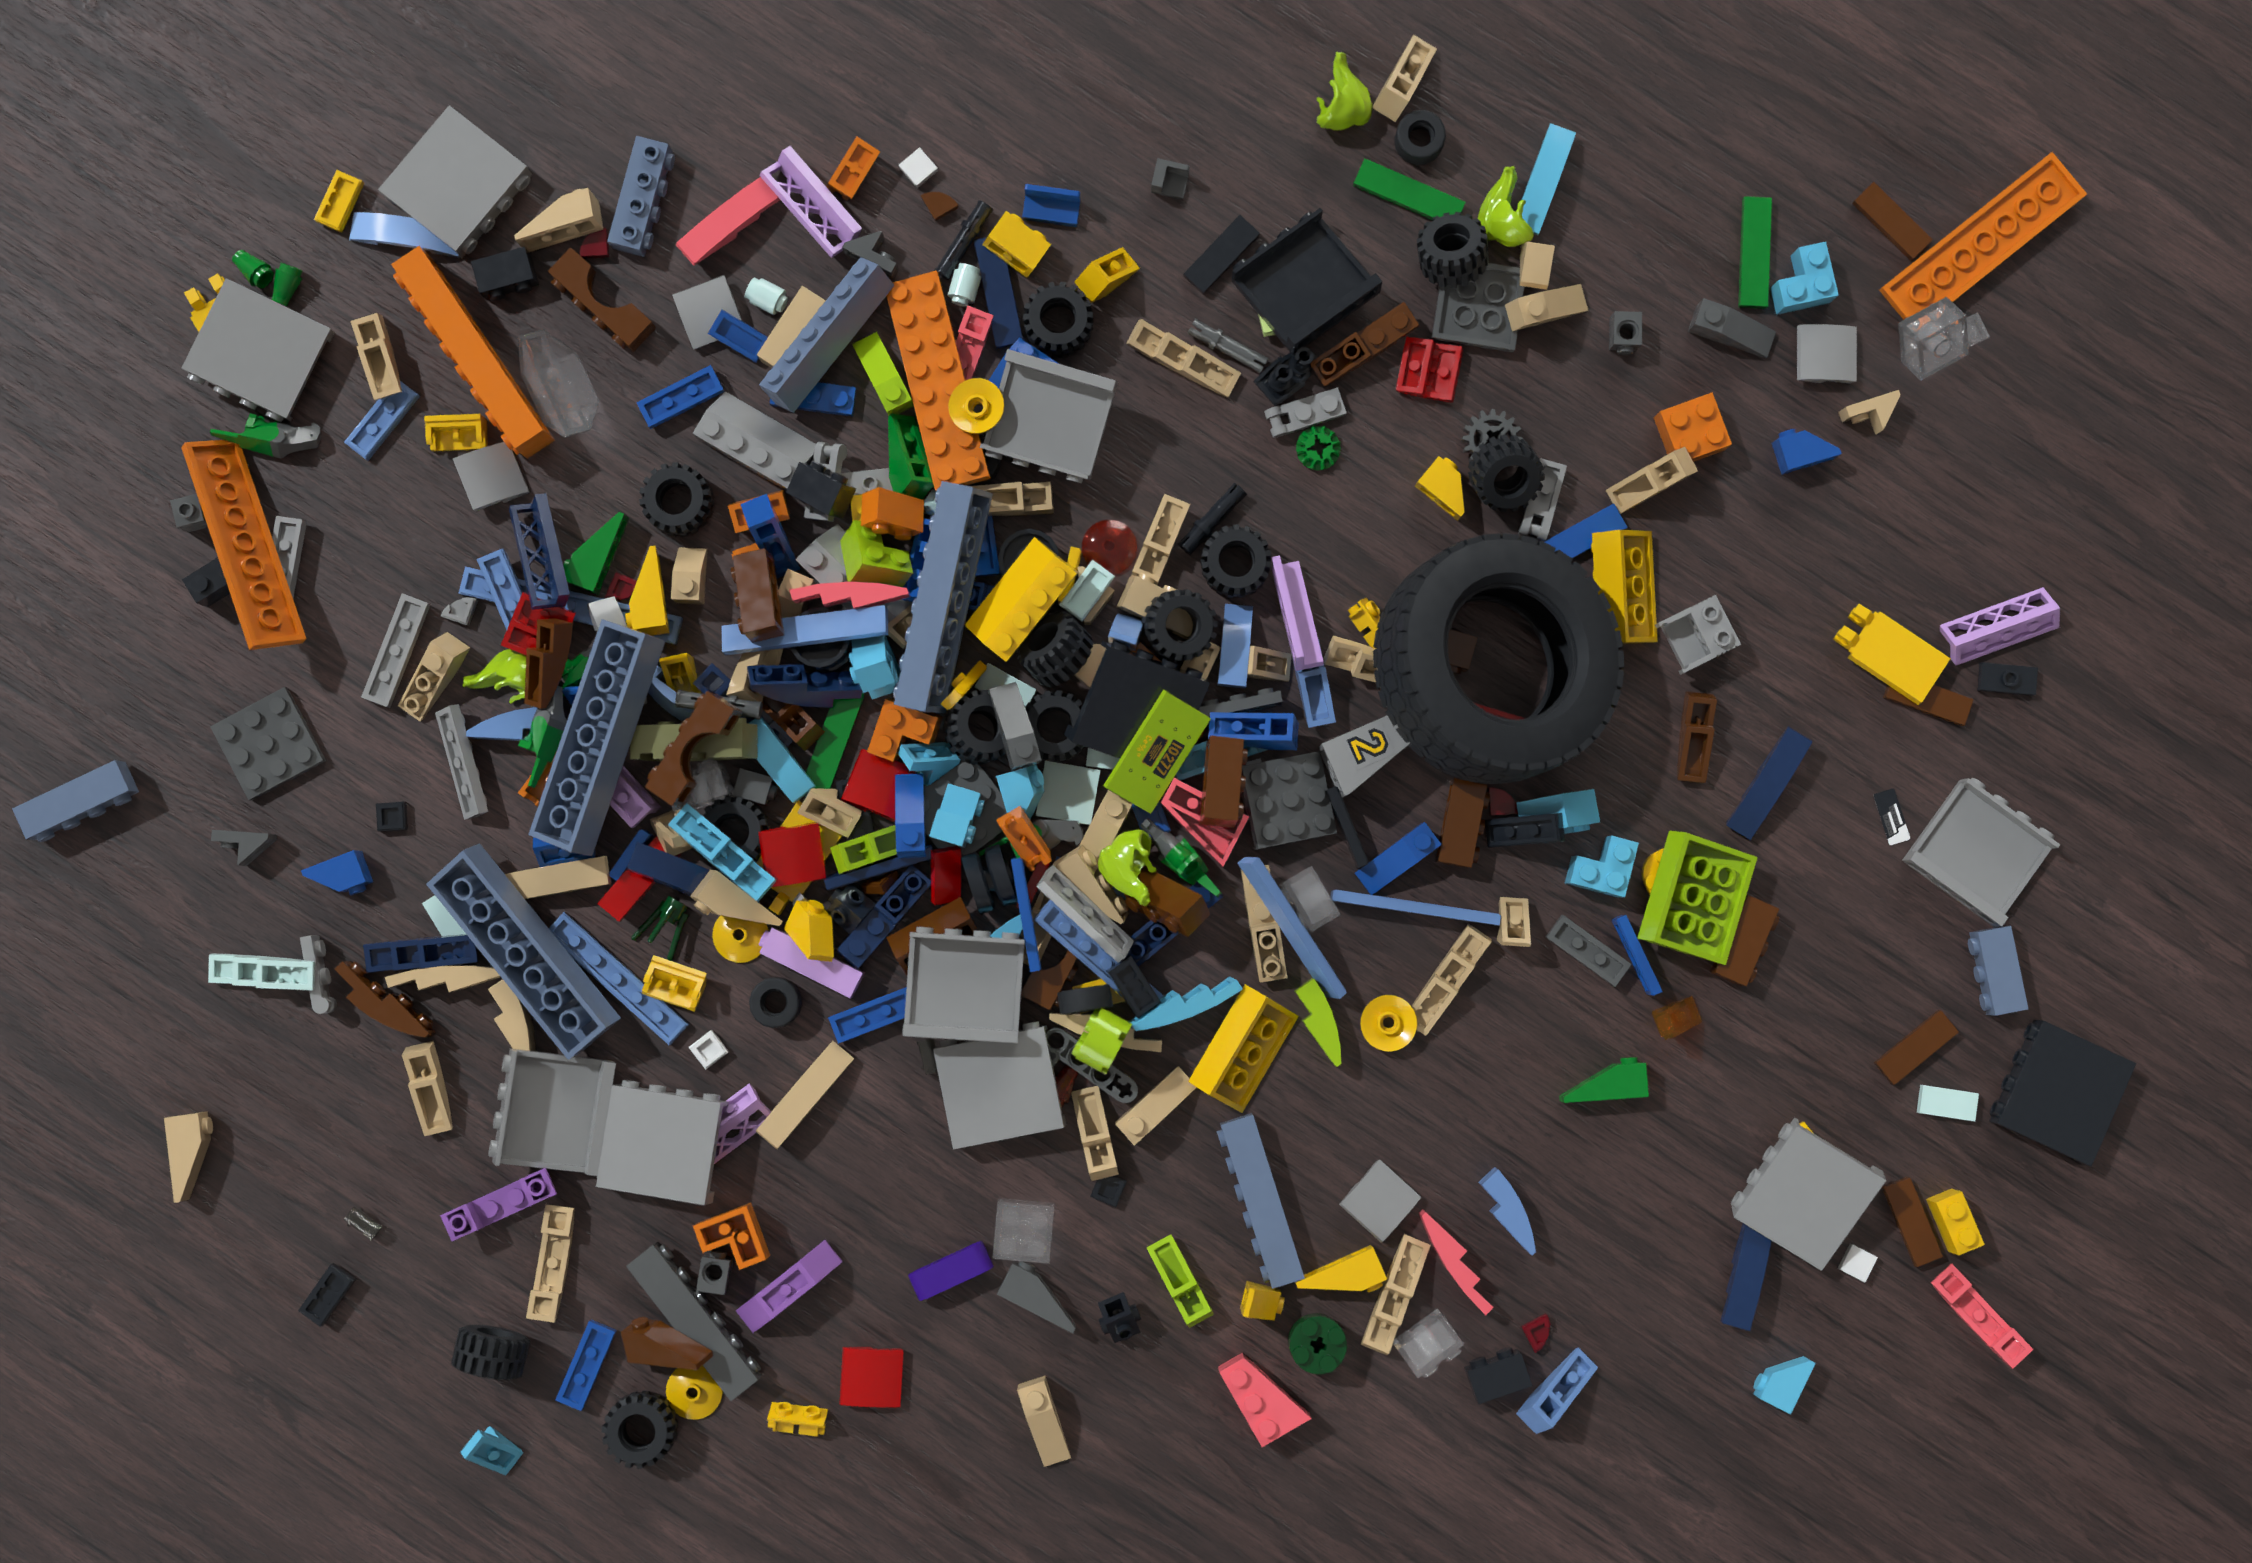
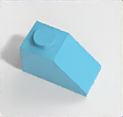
[996,764,1044,819]
[1753,1356,1816,1414]

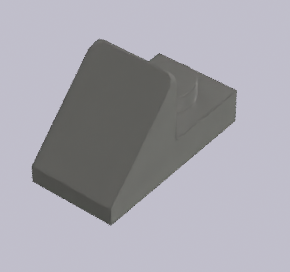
[842,231,898,280]
[211,830,277,866]

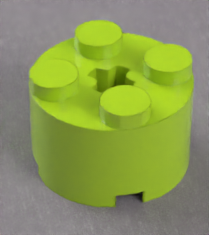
[1071,1008,1132,1075]

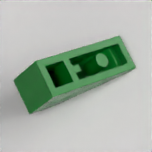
[888,413,934,500]
[563,512,629,595]
[1559,1057,1649,1103]

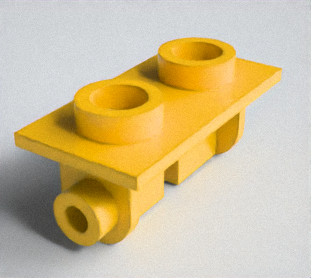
[1348,598,1381,649]
[767,1402,828,1437]

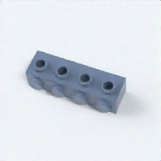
[607,136,675,257]
[12,760,139,842]

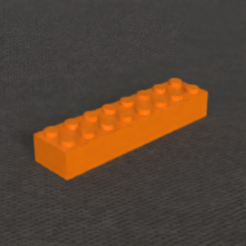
[391,246,555,459]

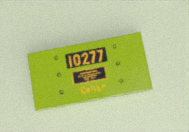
[1103,689,1211,814]

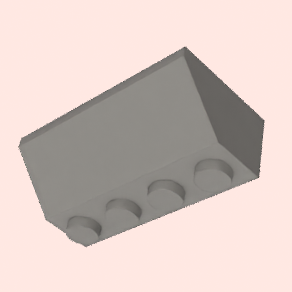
[693,391,816,491]
[796,524,913,623]

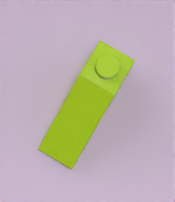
[852,332,914,416]

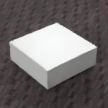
[899,147,938,188]
[689,1030,729,1070]
[1838,1243,1878,1282]

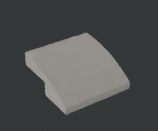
[672,275,742,349]
[1797,324,1857,383]
[453,442,530,512]
[1339,1159,1421,1242]

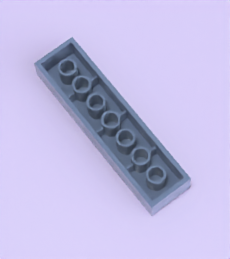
[893,481,993,713]
[528,619,665,856]
[426,843,621,1060]

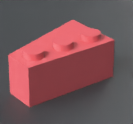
[1161,778,1249,867]
[1218,1353,1311,1447]

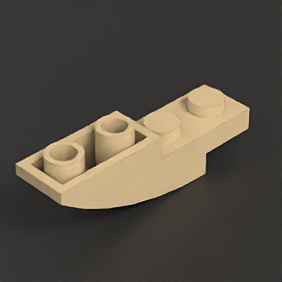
[1241,865,1287,983]

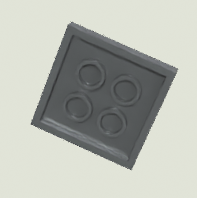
[1431,263,1524,352]
[210,687,326,801]
[1241,751,1337,850]
[924,758,1007,864]

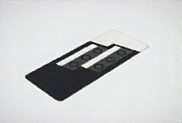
[1873,789,1910,845]

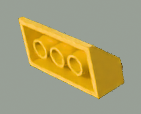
[1591,530,1658,644]
[965,537,1078,662]
[1188,984,1299,1113]

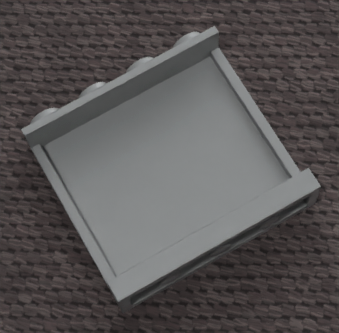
[378,105,532,258]
[182,278,335,423]
[980,349,1118,483]
[1902,778,2060,927]
[903,927,1025,1043]
[933,1021,1067,1149]
[488,1048,616,1176]
[596,1080,729,1205]
[1731,1117,1886,1271]

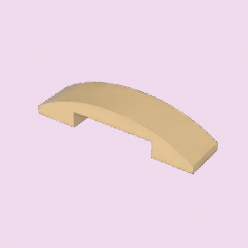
[526,1204,575,1322]

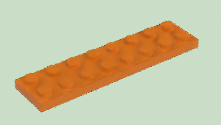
[1879,152,2087,332]
[886,271,991,491]
[181,440,306,650]

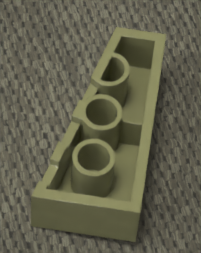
[630,718,758,762]

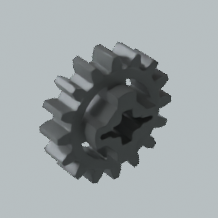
[1461,409,1523,461]

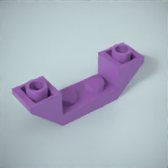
[440,1168,557,1241]
[736,1239,843,1333]

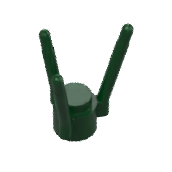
[631,896,689,961]

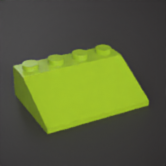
[1637,831,1758,965]

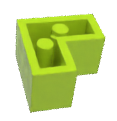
[840,520,913,587]

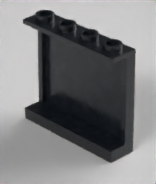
[1232,208,1383,355]
[1064,640,1210,758]
[1989,1020,2137,1167]

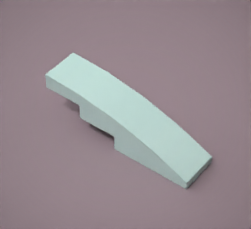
[208,953,315,990]

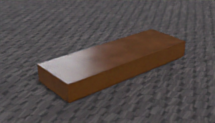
[1852,182,1933,261]
[1883,685,1974,726]
[1874,1010,1959,1085]
[1882,1177,1943,1267]

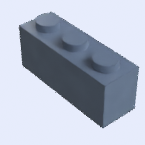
[1968,926,2028,1016]

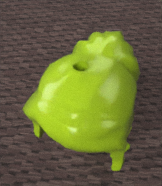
[1316,52,1373,130]
[1478,166,1534,247]
[462,649,526,704]
[1098,829,1157,906]

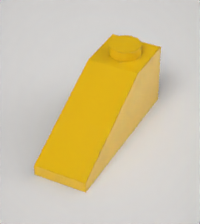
[625,546,670,636]
[1295,1245,1387,1292]

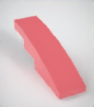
[676,177,780,266]
[790,582,910,609]
[1419,1209,1493,1315]

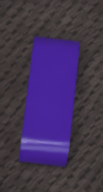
[908,1241,994,1301]

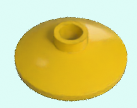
[948,378,1004,434]
[712,915,768,963]
[1361,995,1417,1051]
[666,1365,723,1420]

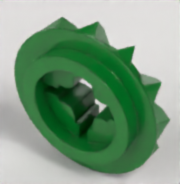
[1296,426,1340,470]

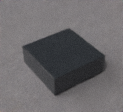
[376,801,408,832]
[1090,1176,1127,1207]

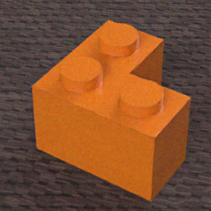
[867,698,944,762]
[693,1203,770,1270]

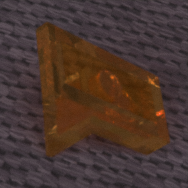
[1652,996,1702,1040]

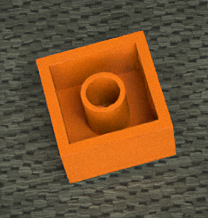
[1654,392,1732,462]

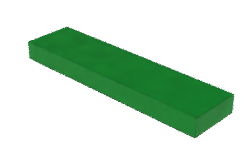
[1353,158,1466,220]
[1738,196,1772,309]
[806,693,866,789]

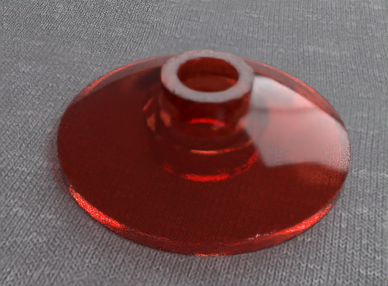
[1082,520,1137,575]

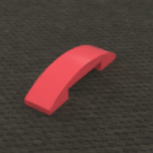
[956,306,994,380]
[1931,1264,2033,1369]

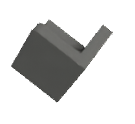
[1151,158,1190,199]

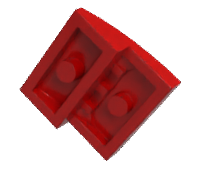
[1396,337,1464,403]
[501,592,576,655]
[841,749,917,822]
[758,822,826,887]
[839,1347,904,1407]

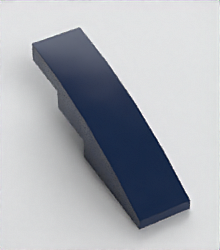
[1726,726,1813,840]
[627,842,741,896]
[363,934,478,973]
[1720,1223,1772,1331]

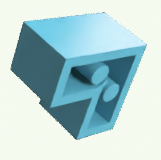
[1770,242,1839,315]
[849,635,901,699]
[929,783,985,848]
[1516,789,1600,834]
[1565,835,1639,898]

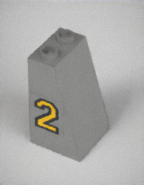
[1318,716,1410,798]

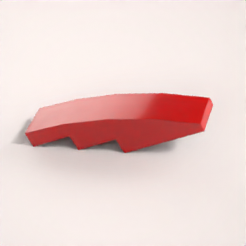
[598,836,683,922]

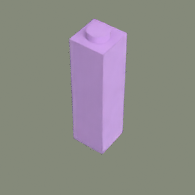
[759,928,865,998]

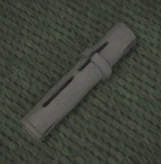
[1187,318,1268,374]
[675,690,763,720]

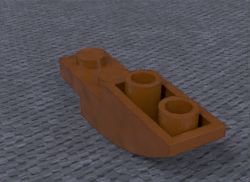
[1310,302,1420,387]
[335,961,436,1037]

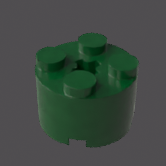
[1288,1313,1347,1374]

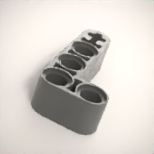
[1046,1027,1138,1103]

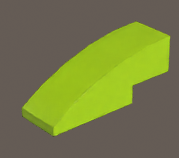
[830,825,897,874]
[1294,978,1341,1067]
[1147,1234,1214,1328]

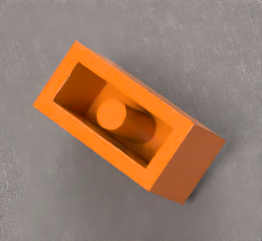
[861,487,924,540]

